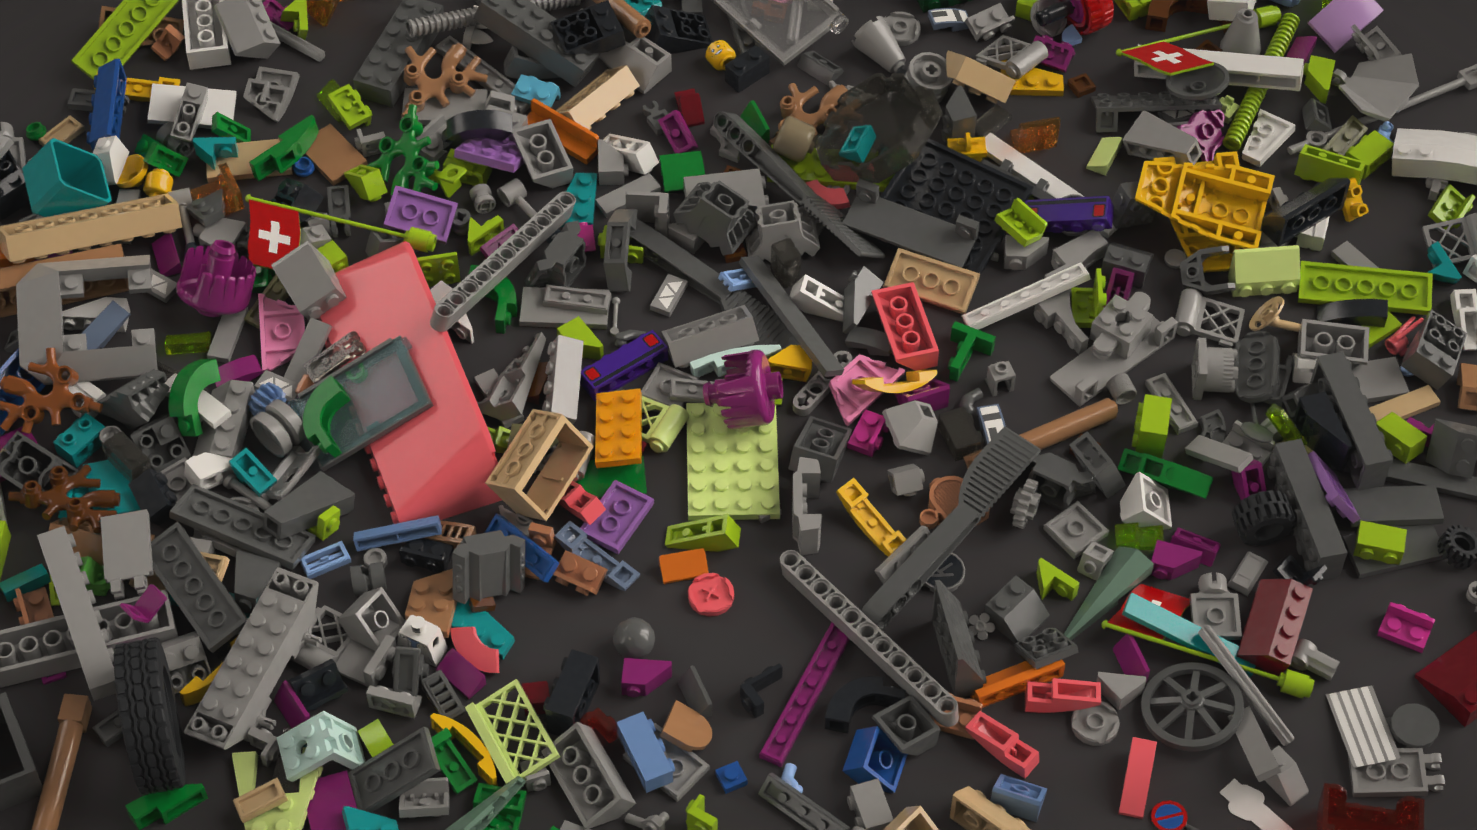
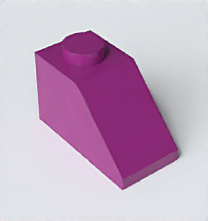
[1231,459,1267,500]
[1151,540,1203,580]
[621,658,672,697]

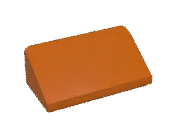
[659,548,709,584]

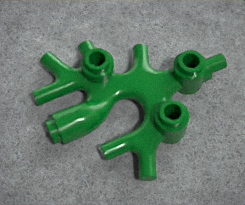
[366,104,439,197]

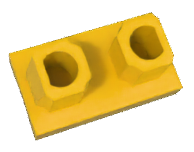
[947,132,987,162]
[1342,178,1369,222]

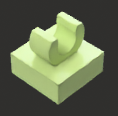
[1219,95,1239,124]

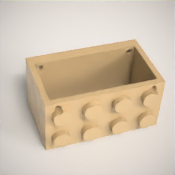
[485,409,594,521]

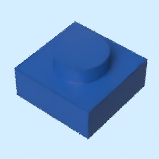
[715,761,748,794]

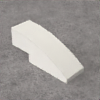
[1450,289,1477,351]

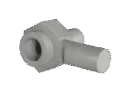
[625,812,669,830]

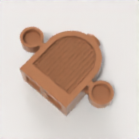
[919,476,990,529]

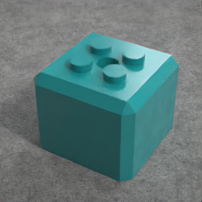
[22,138,112,217]

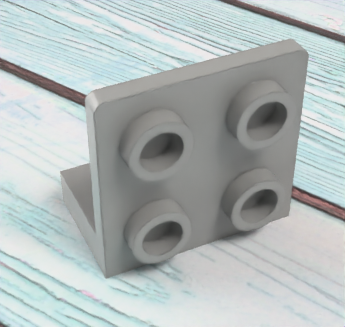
[625,191,670,238]

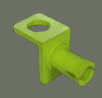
[429,163,467,198]

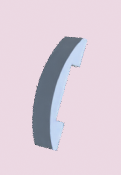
[554,521,640,591]

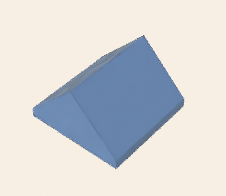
[991,774,1047,822]

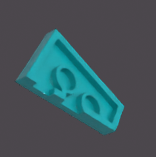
[561,173,597,227]
[449,601,515,660]

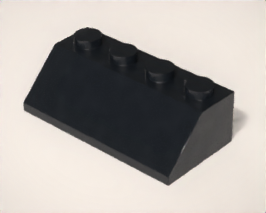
[1261,178,1350,247]

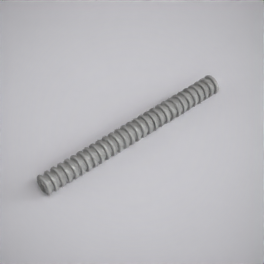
[406,0,581,38]

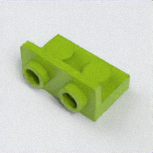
[327,84,372,130]

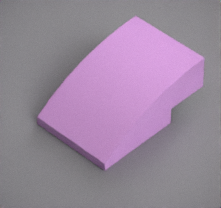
[1308,0,1384,53]

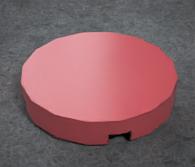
[688,573,734,617]

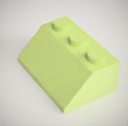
[1228,245,1300,297]

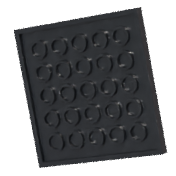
[860,135,1033,275]

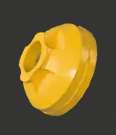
[116,154,148,188]

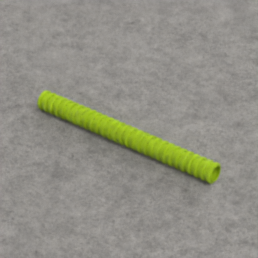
[1223,13,1300,151]

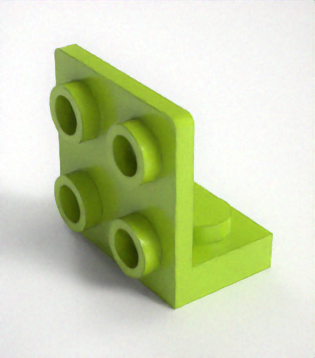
[417,252,461,287]

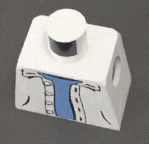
[397,615,448,667]

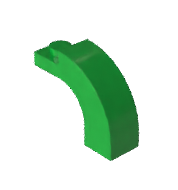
[469,265,518,334]
[169,359,221,436]
[303,375,351,458]

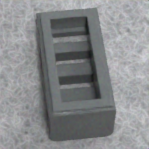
[421,670,466,720]

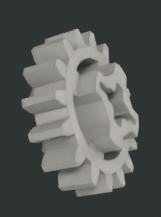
[1010,478,1041,529]

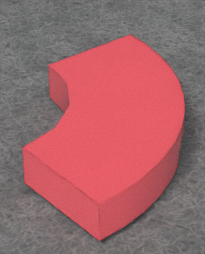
[806,179,850,209]
[450,627,500,673]

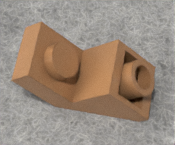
[1457,363,1477,411]

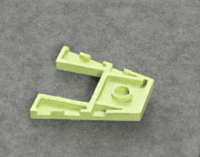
[232,747,324,830]

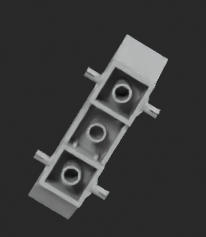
[184,567,322,750]

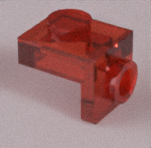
[580,707,617,743]

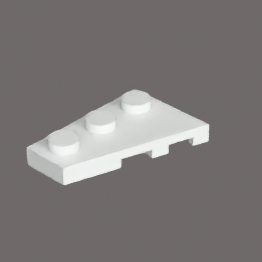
[1242,109,1295,167]

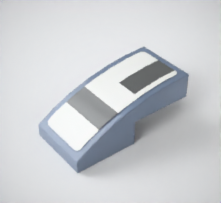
[928,8,969,32]
[976,404,1006,445]

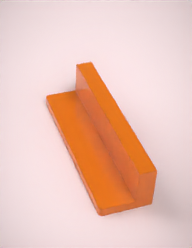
[527,98,599,165]
[970,659,1065,708]

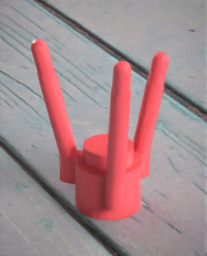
[1385,316,1424,357]

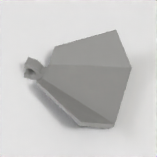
[1332,53,1419,121]

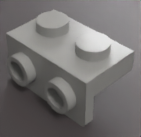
[399,777,450,818]

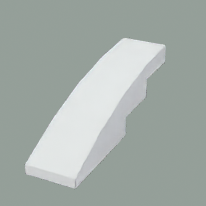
[165,373,232,429]

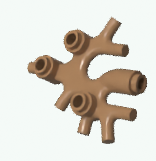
[401,43,488,117]
[769,83,864,146]

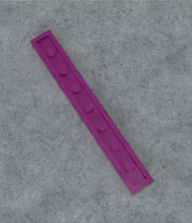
[759,621,855,767]

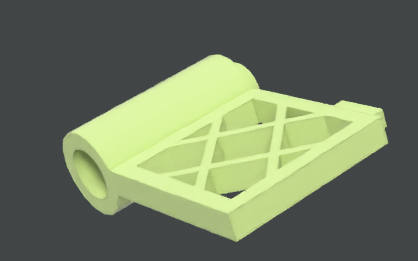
[642,396,689,453]

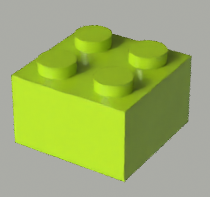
[1132,394,1172,459]

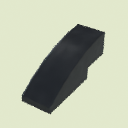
[1317,299,1388,328]

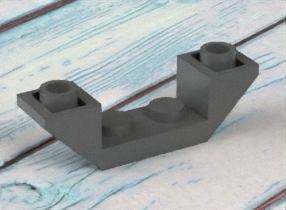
[604,209,637,292]

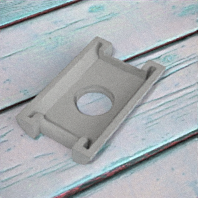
[260,446,322,502]

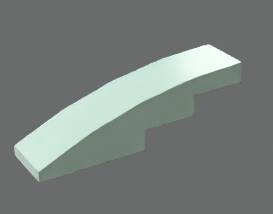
[690,344,782,377]

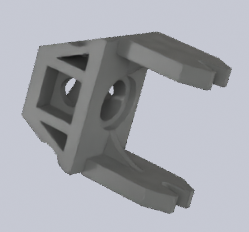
[1180,246,1236,296]

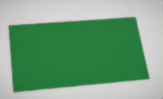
[576,456,647,498]

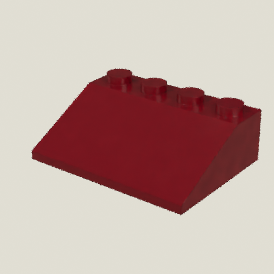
[1414,630,1477,727]

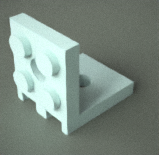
[277,711,366,782]

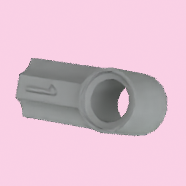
[1290,639,1340,681]

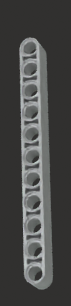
[430,191,576,332]
[780,550,959,727]

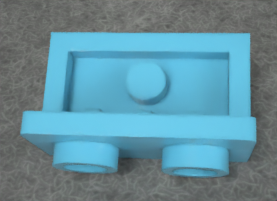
[511,74,561,108]

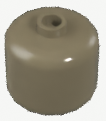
[773,116,816,163]

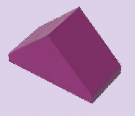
[1104,267,1135,308]

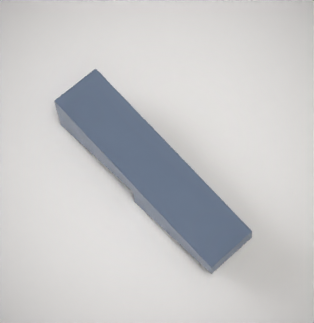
[81,301,131,350]

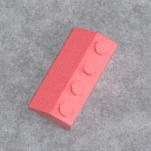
[871,282,939,370]

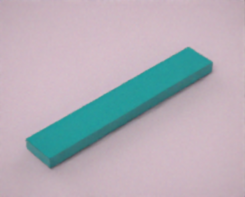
[1122,593,1256,678]

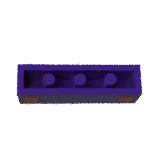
[1025,196,1114,233]
[580,330,668,402]

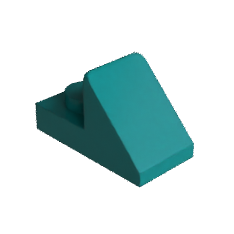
[193,137,239,170]
[1427,241,1462,284]
[229,448,277,497]

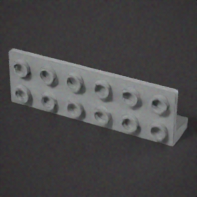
[1050,311,1178,407]

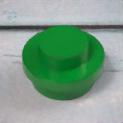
[26,122,47,141]

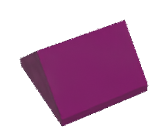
[894,379,950,411]

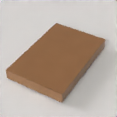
[304,123,368,186]

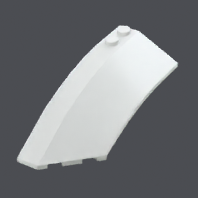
[1392,128,1477,185]

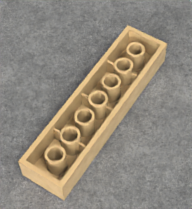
[0,194,182,263]

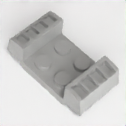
[792,457,822,556]

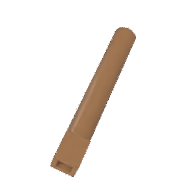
[592,0,651,38]
[963,398,1118,468]
[31,694,92,830]

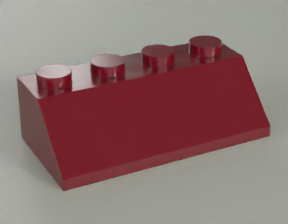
[1237,579,1313,676]

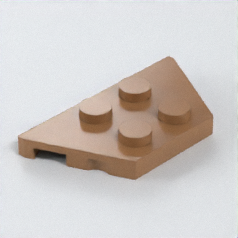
[405,569,457,638]

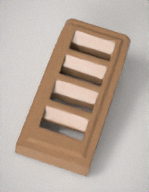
[425,520,476,549]

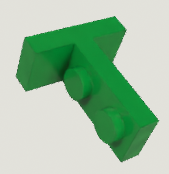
[134,133,189,177]
[947,321,996,382]
[431,728,478,795]

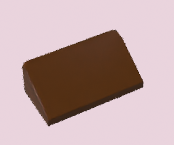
[526,362,548,405]

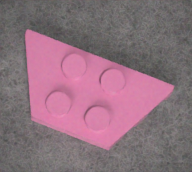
[258,293,305,373]
[829,354,905,427]

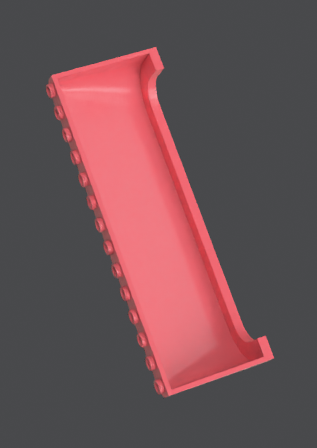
[316,241,502,524]

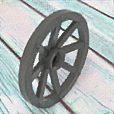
[1141,662,1244,751]

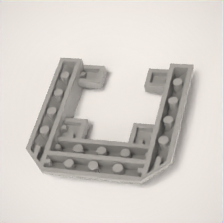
[16,255,158,385]

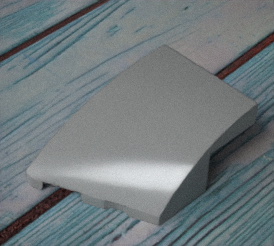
[243,66,300,122]

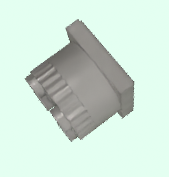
[1191,337,1238,400]

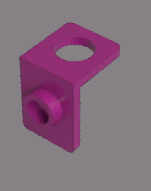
[119,584,167,623]

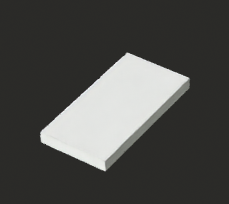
[148,83,237,129]

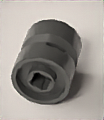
[156,122,195,158]
[350,562,387,597]

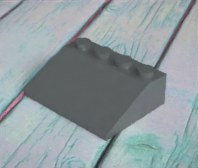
[932,580,986,697]

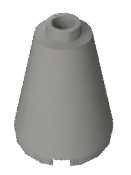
[1220,8,1261,55]
[851,16,906,73]

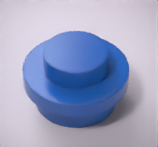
[293,157,315,177]

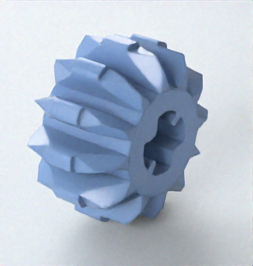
[248,382,287,416]

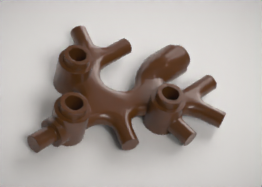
[8,464,120,534]

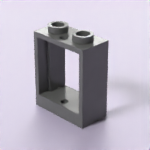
[1069,431,1126,499]

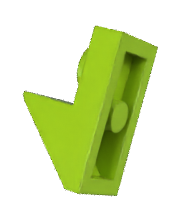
[280,0,308,40]
[468,215,504,256]
[1036,558,1080,601]

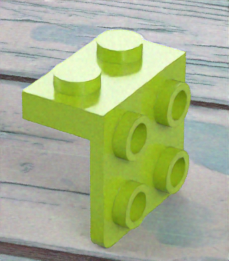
[1070,268,1107,328]

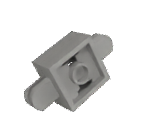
[1090,292,1153,360]

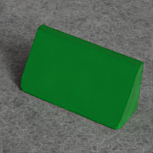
[740,100,770,143]

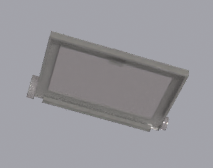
[711,0,849,66]

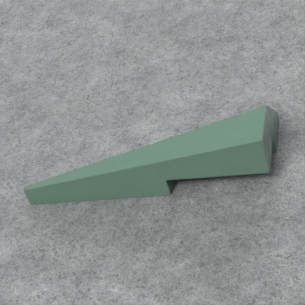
[1064,546,1154,640]
[445,776,526,830]

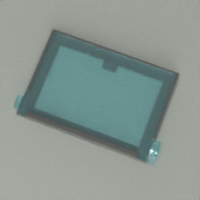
[286,336,434,472]

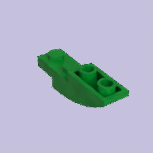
[249,115,319,181]
[1118,448,1213,499]

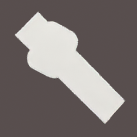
[1219,778,1293,830]

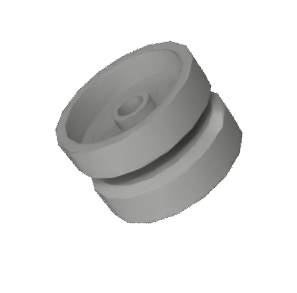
[903,52,952,106]
[250,399,306,457]

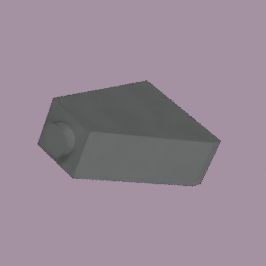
[234,550,281,614]

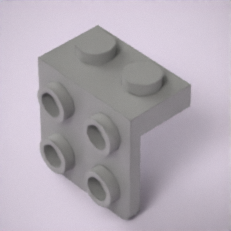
[1351,24,1401,61]
[336,634,397,687]

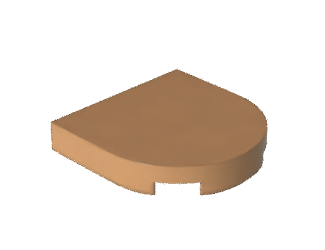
[659,700,712,752]

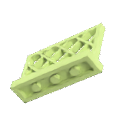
[465,679,561,784]

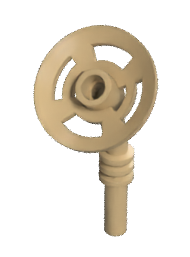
[1249,296,1301,332]

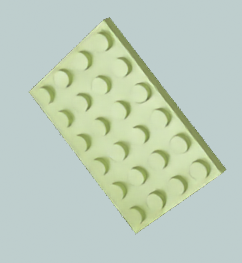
[686,403,780,521]

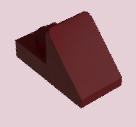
[674,88,705,127]

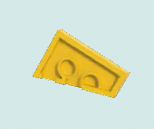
[1000,60,1064,96]

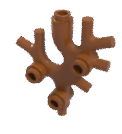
[0,348,103,434]

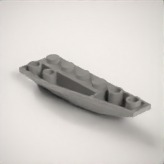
[579,8,672,94]

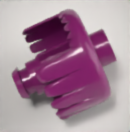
[176,240,256,317]
[703,350,783,429]

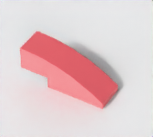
[558,481,606,525]
[1025,678,1101,713]
[965,711,1039,779]
[1118,737,1157,819]

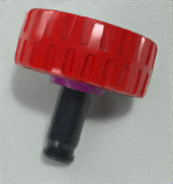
[1036,0,1114,35]

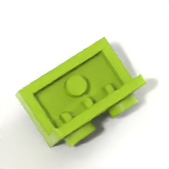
[1428,184,1476,230]
[994,198,1048,247]
[686,794,718,830]

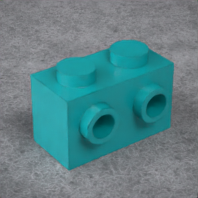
[53,413,105,469]

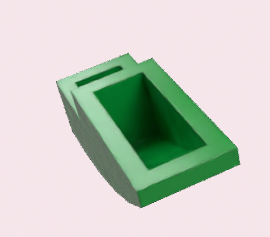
[125,784,208,830]

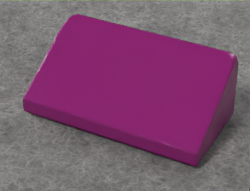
[1286,36,1317,68]
[658,110,698,154]
[152,233,182,277]
[1170,528,1221,567]
[1113,634,1150,683]
[436,648,486,699]
[274,680,310,728]

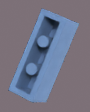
[616,712,675,793]

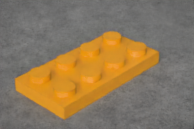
[595,388,642,468]

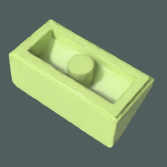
[1086,137,1123,176]

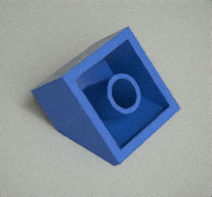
[842,726,908,794]

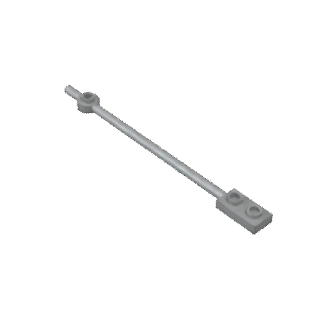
[1287,64,1477,155]

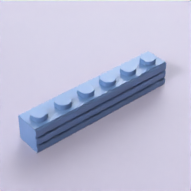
[353,515,442,552]

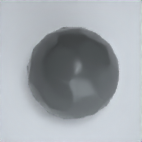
[613,617,655,659]

